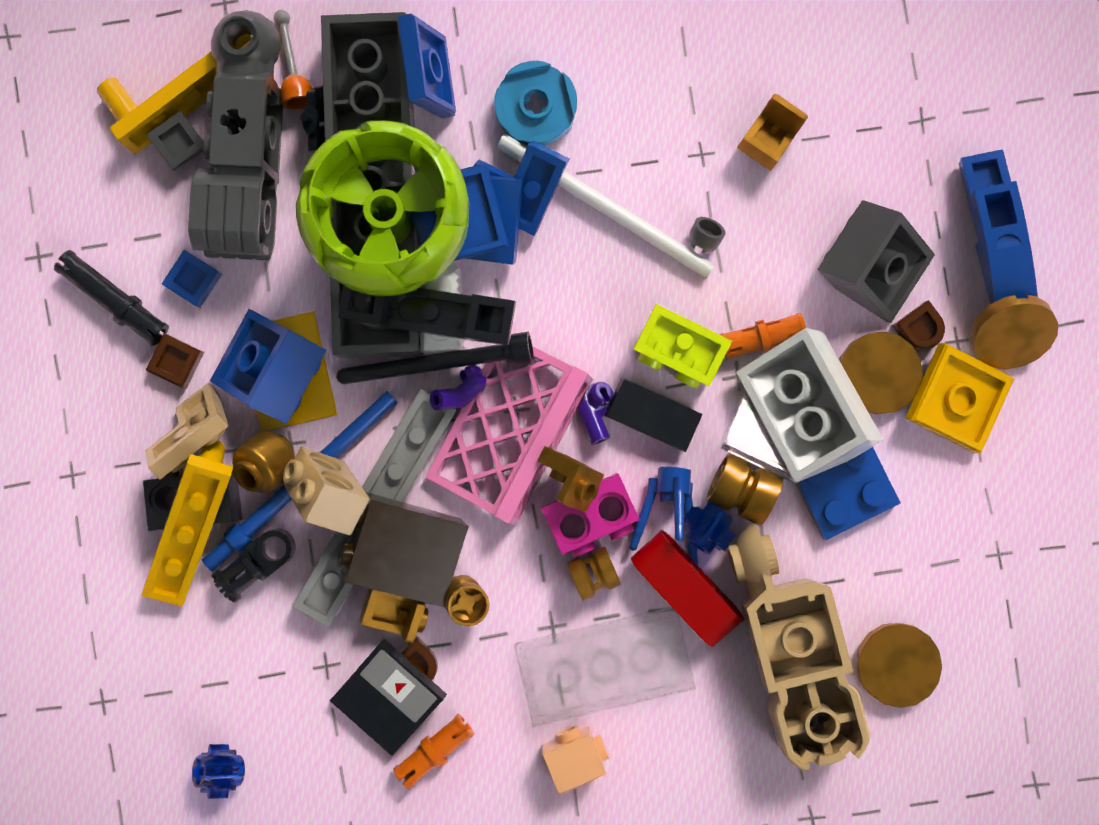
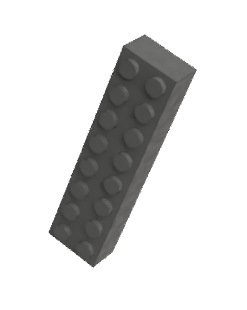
[321,12,423,359]

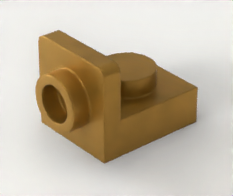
[537,446,605,512]

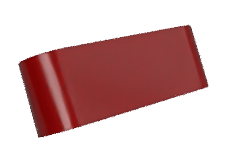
[631,530,745,648]

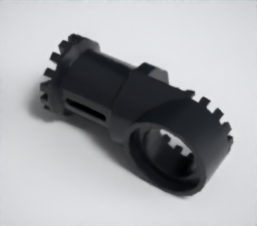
[211,528,296,603]

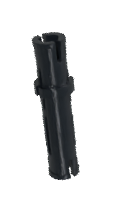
[54,250,169,346]

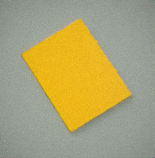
[256,311,337,431]

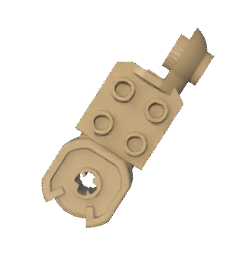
[727,523,870,772]

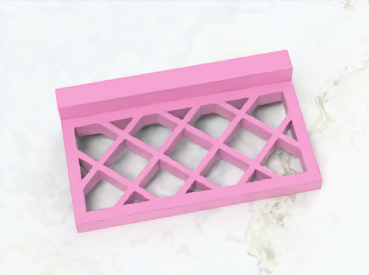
[425,336,593,525]

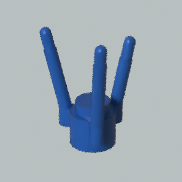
[629,467,698,565]

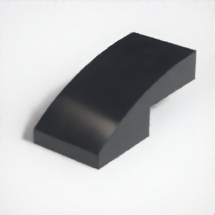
[604,378,703,452]

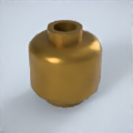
[232,431,295,493]

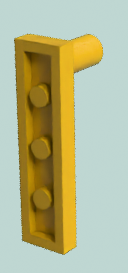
[97,34,252,155]
[141,440,233,607]

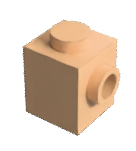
[542,725,610,794]

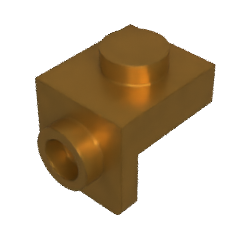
[737,94,808,171]
[359,588,428,644]

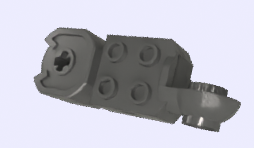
[188,10,283,261]

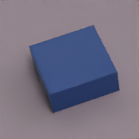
[161,250,222,308]

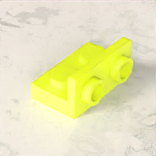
[633,304,732,389]

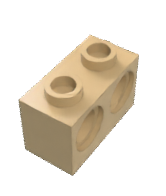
[282,446,370,535]

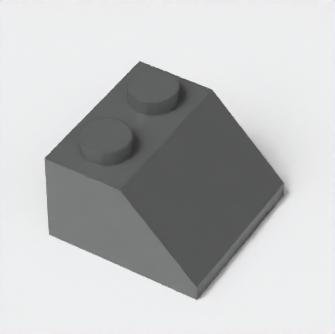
[817,200,935,323]

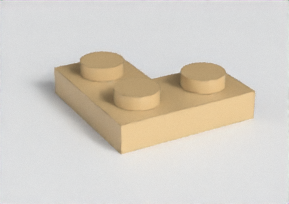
[145,383,228,480]

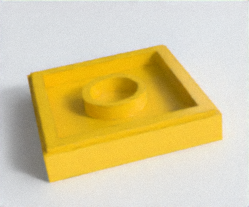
[905,343,1015,454]

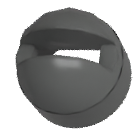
[689,217,726,254]

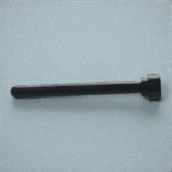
[336,331,534,384]

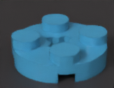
[494,60,577,146]

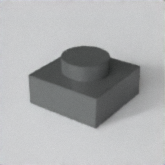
[146,111,204,171]

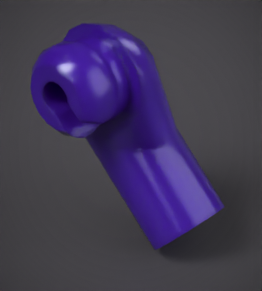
[430,365,486,411]
[578,382,613,445]

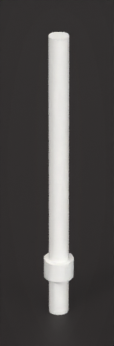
[497,133,715,278]

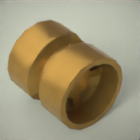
[706,452,784,526]

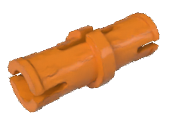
[719,313,806,360]
[393,714,475,790]

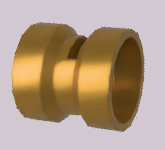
[567,546,621,601]
[444,575,490,627]

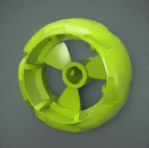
[296,120,470,296]

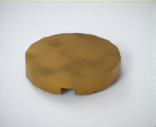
[970,295,1058,369]
[839,331,923,415]
[856,623,942,708]

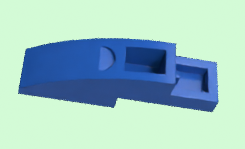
[958,149,1038,304]

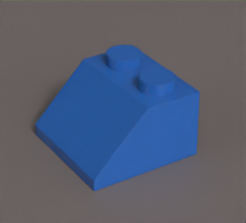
[210,309,327,424]

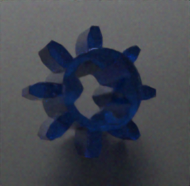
[684,502,736,555]
[192,744,245,799]

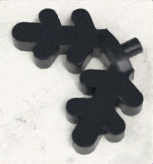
[300,86,325,152]

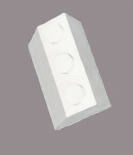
[736,328,884,482]

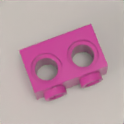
[541,473,640,558]

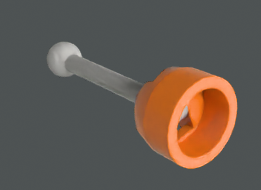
[274,10,313,110]

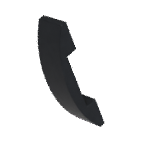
[338,285,516,345]

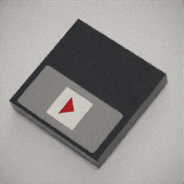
[329,639,447,756]

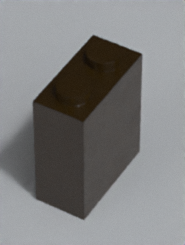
[337,492,469,607]

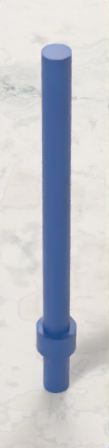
[202,391,398,572]

